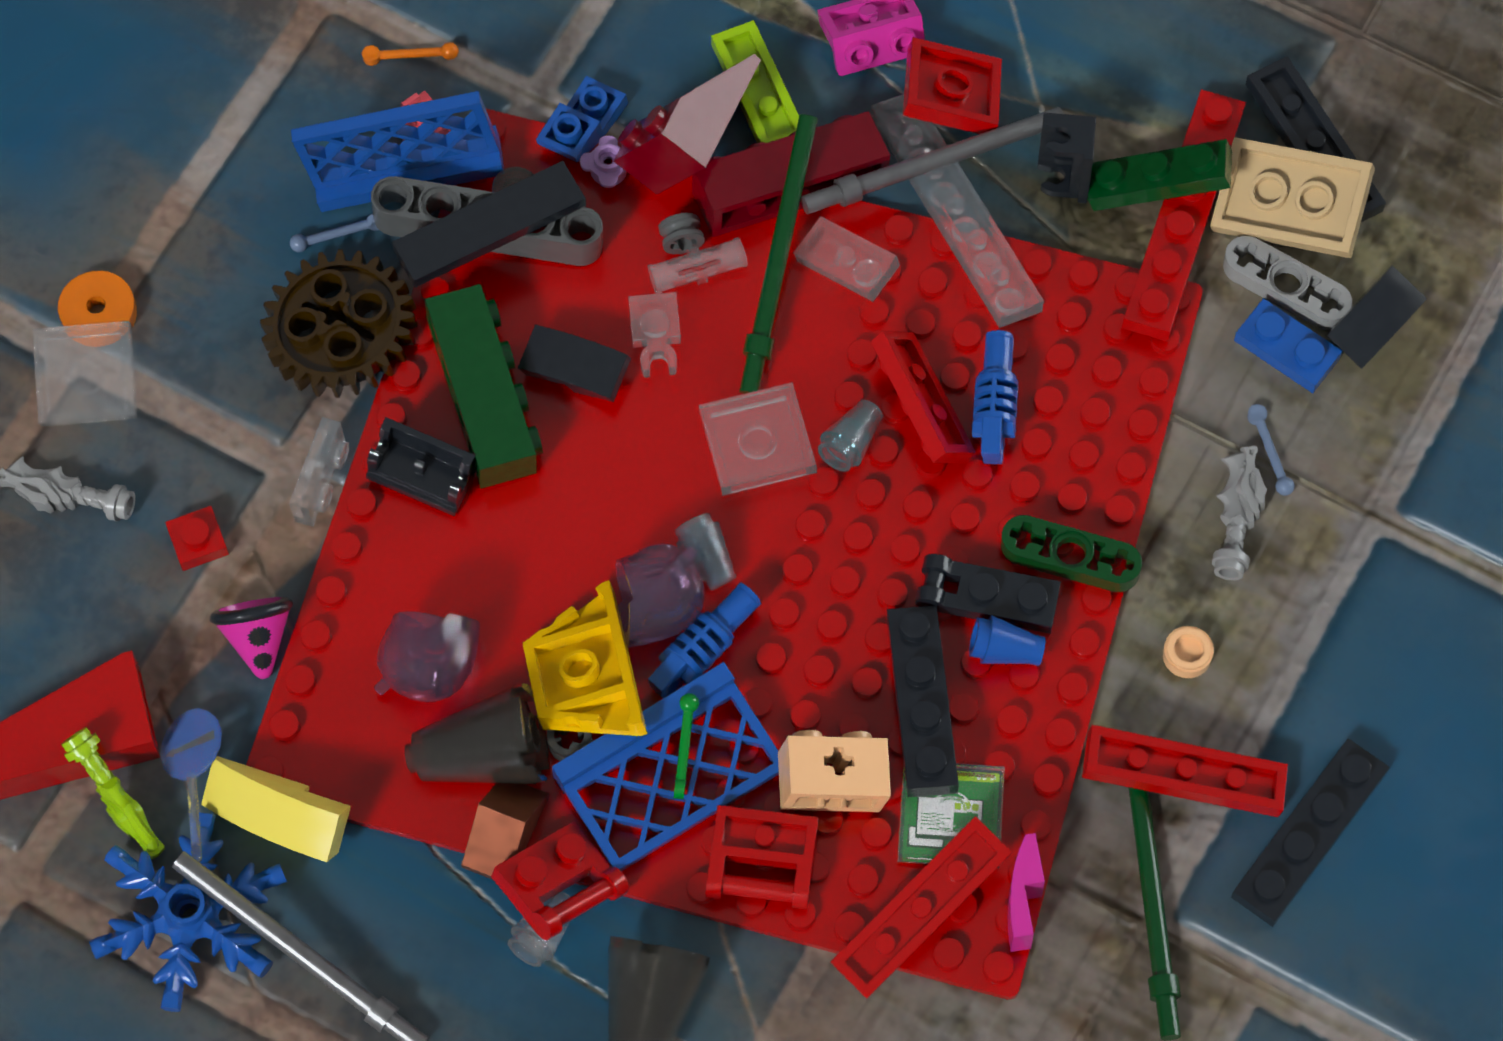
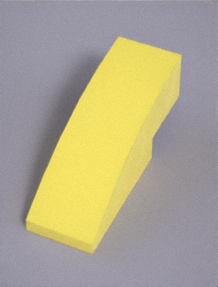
[201,756,351,862]

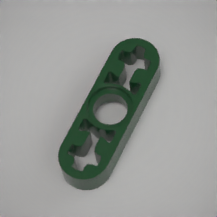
[1001,515,1142,592]

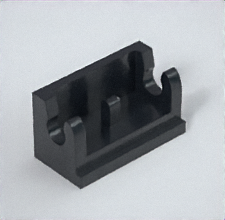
[1037,113,1096,203]
[366,417,475,516]

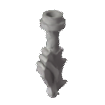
[1212,445,1267,580]
[0,456,135,521]

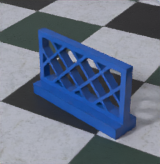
[291,91,505,212]
[552,662,779,871]

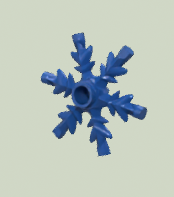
[89,812,287,1012]

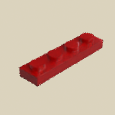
[1082,724,1288,817]
[830,816,1012,1000]

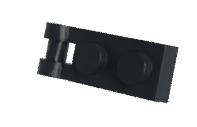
[915,554,1061,634]

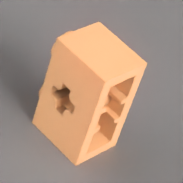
[778,730,891,812]

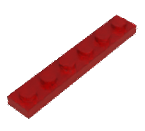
[1122,89,1246,342]

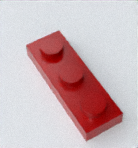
[870,331,976,463]

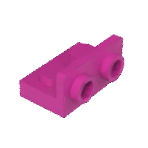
[817,0,925,76]

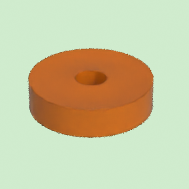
[58,271,137,348]

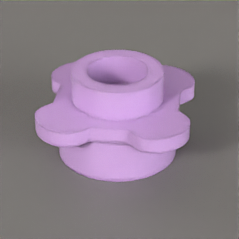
[580,136,627,188]

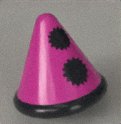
[210,597,293,679]

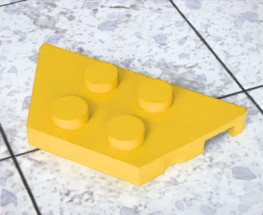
[522,580,647,736]

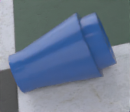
[969,615,1046,666]

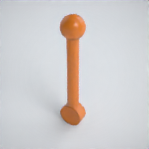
[362,42,459,66]

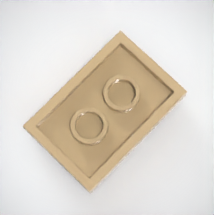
[1210,137,1375,258]

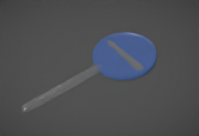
[160,708,222,862]

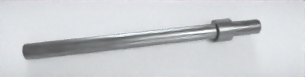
[801,107,1064,214]
[172,851,429,1041]

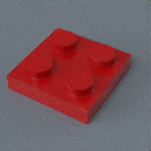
[903,37,1002,134]

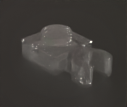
[628,292,681,377]

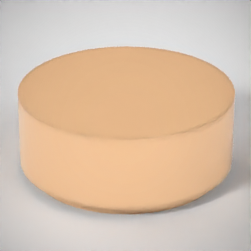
[1163,626,1214,678]

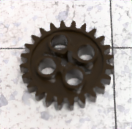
[260,249,418,398]

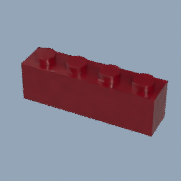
[692,111,891,237]

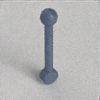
[290,214,379,252]
[1247,404,1295,496]

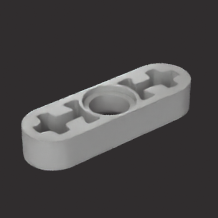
[1223,236,1352,330]

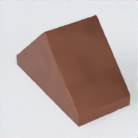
[461,775,549,880]

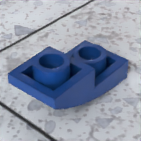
[536,76,628,162]

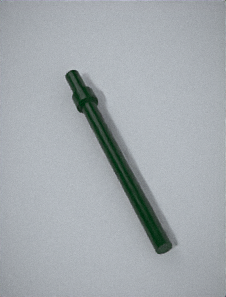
[739,114,818,396]
[1128,787,1181,1041]

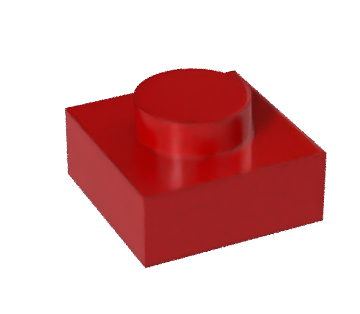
[165,506,229,571]

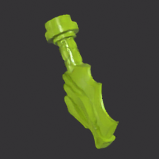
[61,727,165,860]

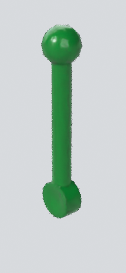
[674,693,699,799]

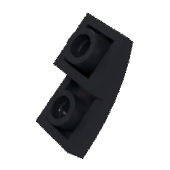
[1326,265,1427,369]
[518,325,631,402]

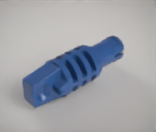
[972,330,1019,464]
[648,582,761,698]

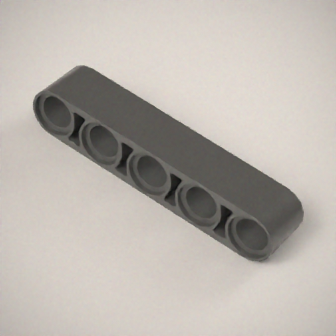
[371,176,603,266]

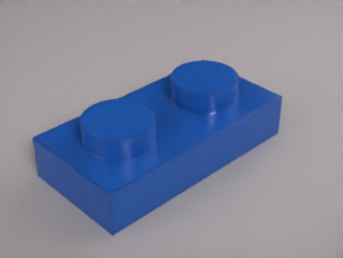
[1234,298,1343,394]

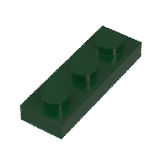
[1088,139,1232,211]

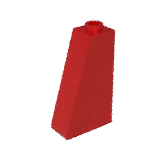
[0,650,161,800]

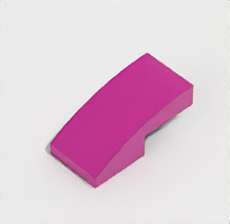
[1007,833,1045,952]

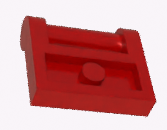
[705,805,818,910]
[491,821,629,940]

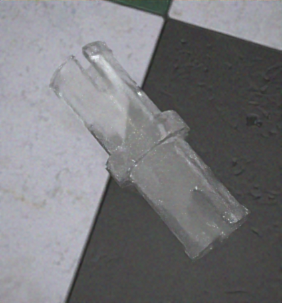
[647,237,748,294]

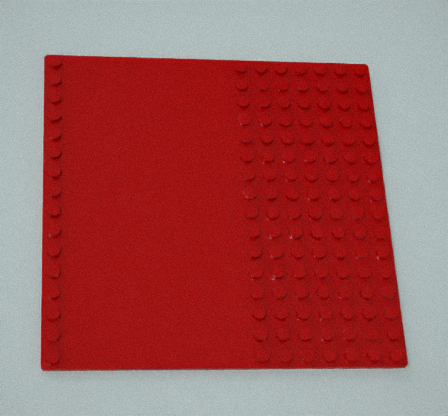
[246,108,1203,1000]

